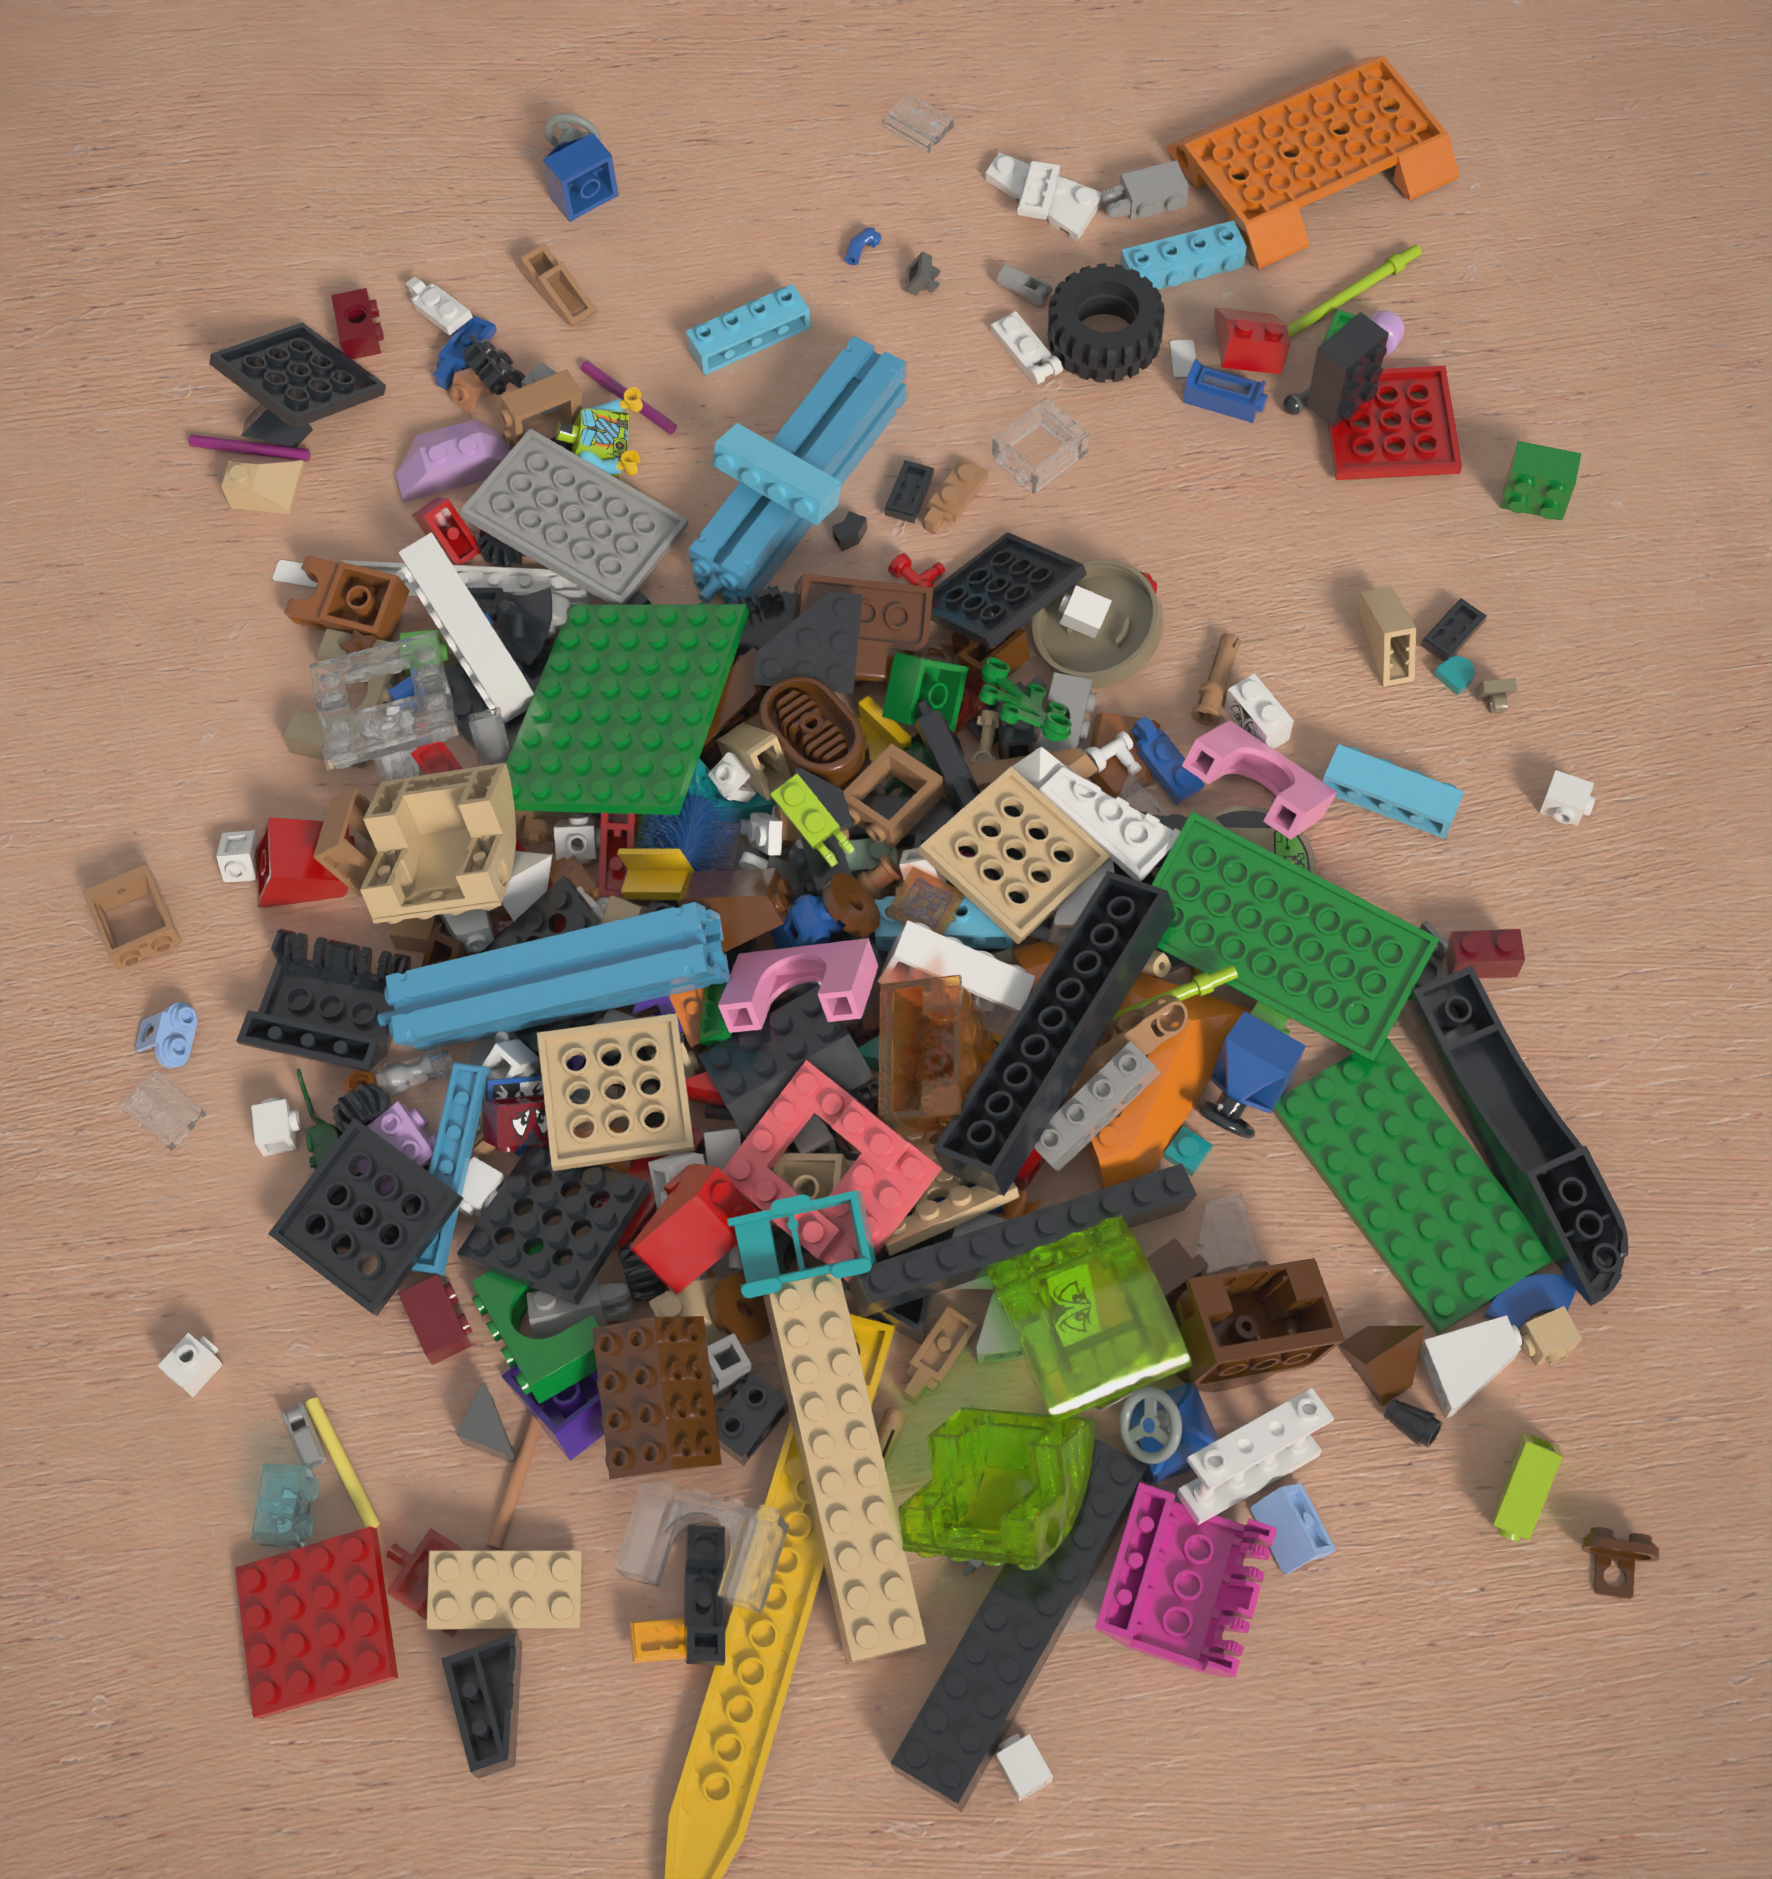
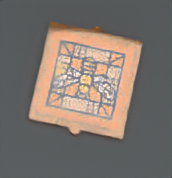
[886,867,965,936]

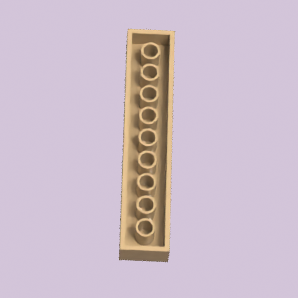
[763,1274,926,1665]

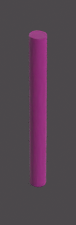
[581,360,677,435]
[189,434,311,462]

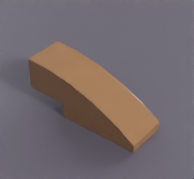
[519,243,597,327]

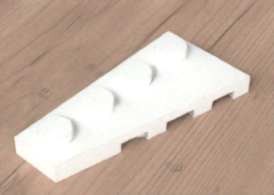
[986,153,1102,242]
[1039,767,1181,882]

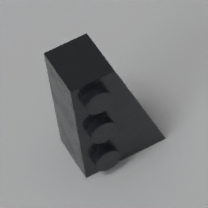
[441,1633,522,1779]

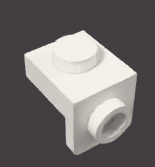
[708,752,756,802]

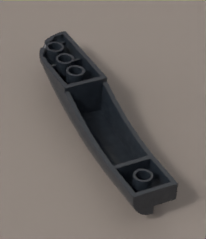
[1406,965,1628,1306]

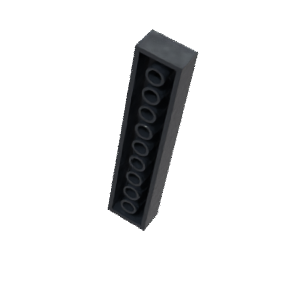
[933,871,1176,1196]
[891,1431,1148,1812]

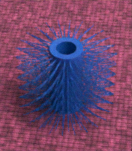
[635,782,744,871]

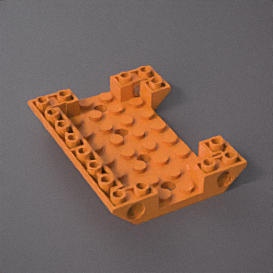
[1166,56,1460,270]

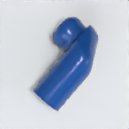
[844,227,882,265]

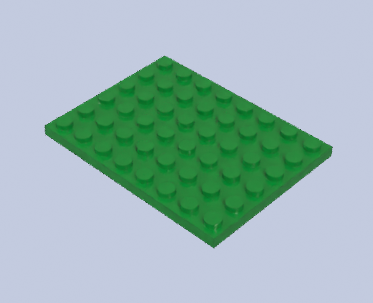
[506,604,750,815]

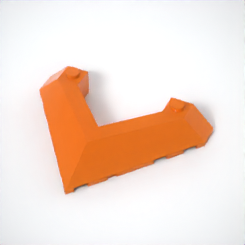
[1012,941,1252,1189]

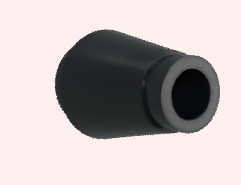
[1384,1399,1443,1448]

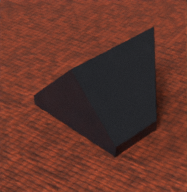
[241,404,313,448]

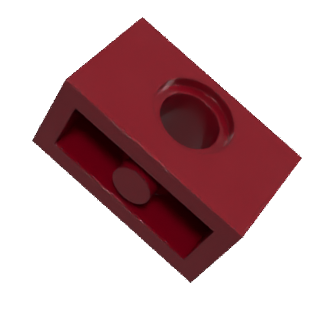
[331,288,384,359]

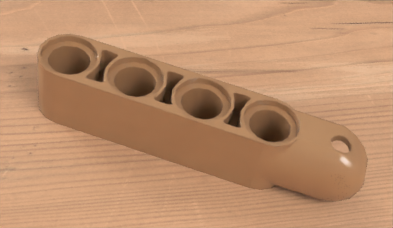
[1058,995,1188,1108]

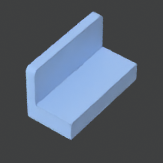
[1250,1483,1337,1574]

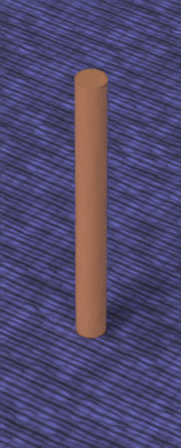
[486,1404,544,1550]

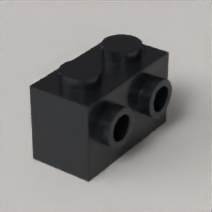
[715,1373,789,1466]

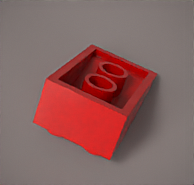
[1214,308,1290,374]
[629,1163,759,1294]

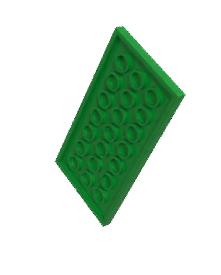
[1152,811,1440,1062]
[1272,1038,1554,1335]

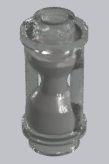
[374,1045,453,1097]

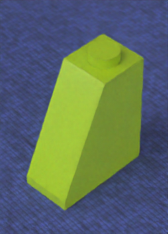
[1492,1431,1563,1542]

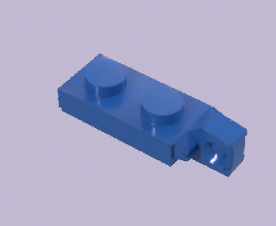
[433,315,497,390]
[1131,716,1205,805]

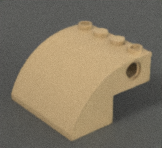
[360,763,516,924]

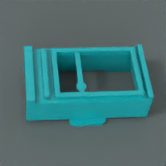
[727,1190,877,1298]

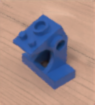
[770,894,846,949]

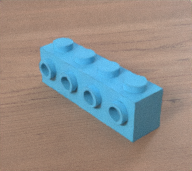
[1120,220,1247,289]
[685,284,811,376]
[712,423,842,526]
[1323,744,1465,839]
[875,895,1013,951]

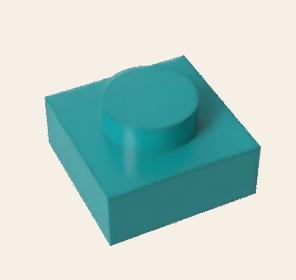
[1163,1126,1213,1177]

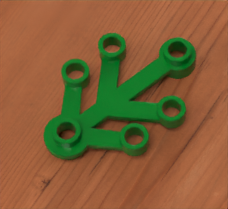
[978,657,1072,742]

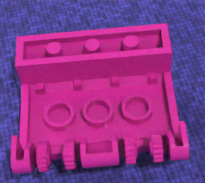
[1095,1482,1277,1678]

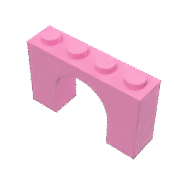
[1182,720,1337,840]
[718,938,878,1033]

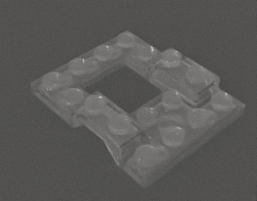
[309,631,459,771]

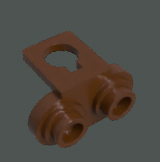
[1581,1527,1660,1599]

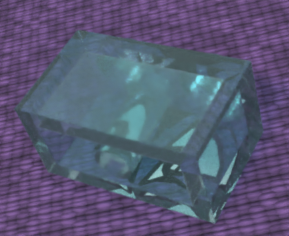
[251,1464,319,1548]

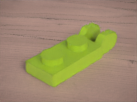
[770,773,855,868]

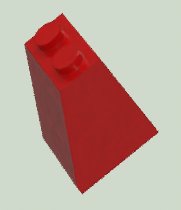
[256,817,355,908]

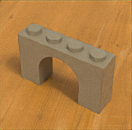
[283,629,405,769]

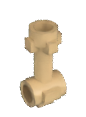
[971,710,1000,764]

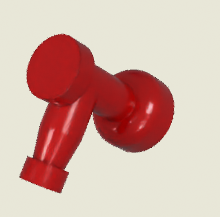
[888,553,945,587]

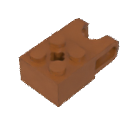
[284,556,410,642]

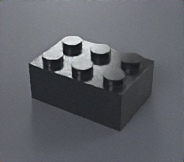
[1307,312,1389,427]

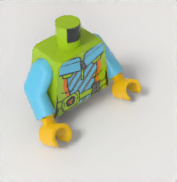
[556,387,643,478]

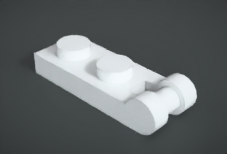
[991,311,1063,386]

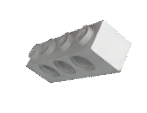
[1034,1041,1161,1172]

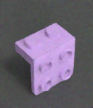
[356,1102,437,1196]

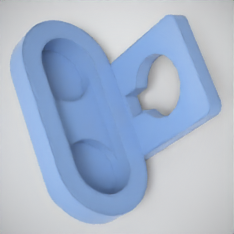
[135,1002,198,1069]

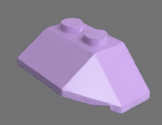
[396,419,513,502]

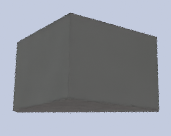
[457,1384,516,1462]

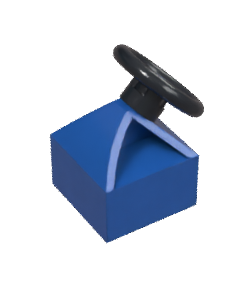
[1192,1011,1306,1139]

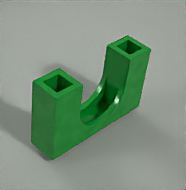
[471,1244,599,1404]

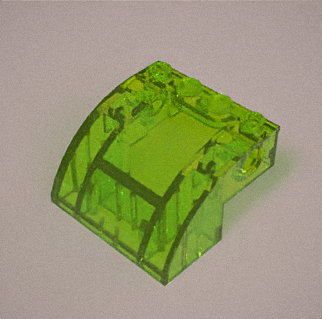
[986,1215,1192,1423]
[898,1407,1095,1570]

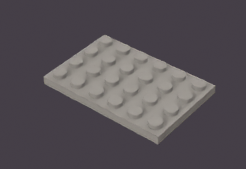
[460,428,688,605]

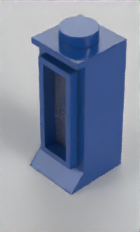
[1183,358,1268,423]

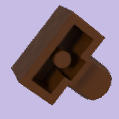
[951,628,1030,692]

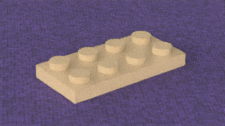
[426,1551,582,1630]

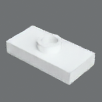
[1017,161,1060,220]

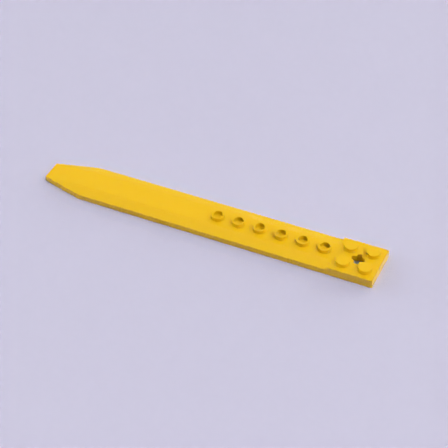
[664,1314,895,1879]

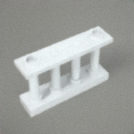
[1177,1388,1334,1525]

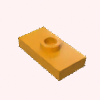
[629,1617,685,1663]

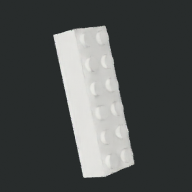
[398,532,534,723]

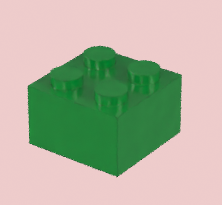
[1500,441,1581,521]
[882,652,969,731]

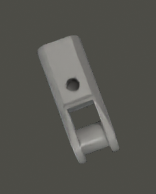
[997,264,1053,307]
[280,1401,327,1470]

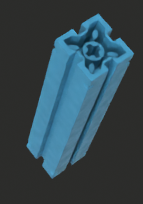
[689,336,907,604]
[378,902,731,1052]

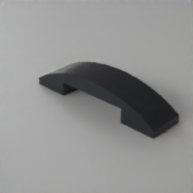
[684,1525,725,1666]

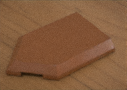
[1089,713,1160,800]

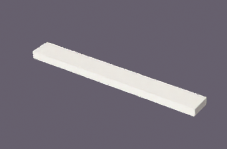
[341,560,589,603]

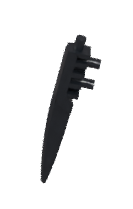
[915,701,1023,904]

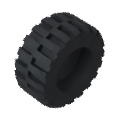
[1047,263,1165,383]

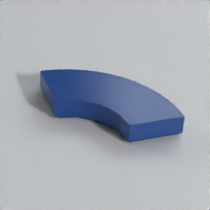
[1484,1274,1576,1330]

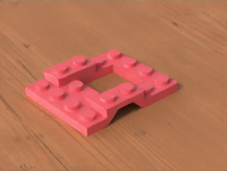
[722,1060,942,1283]

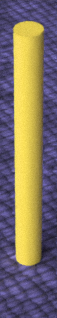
[305,1397,380,1528]

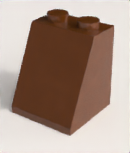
[677,868,793,953]

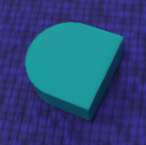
[1434,656,1475,696]

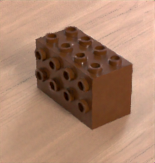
[592,1316,722,1480]

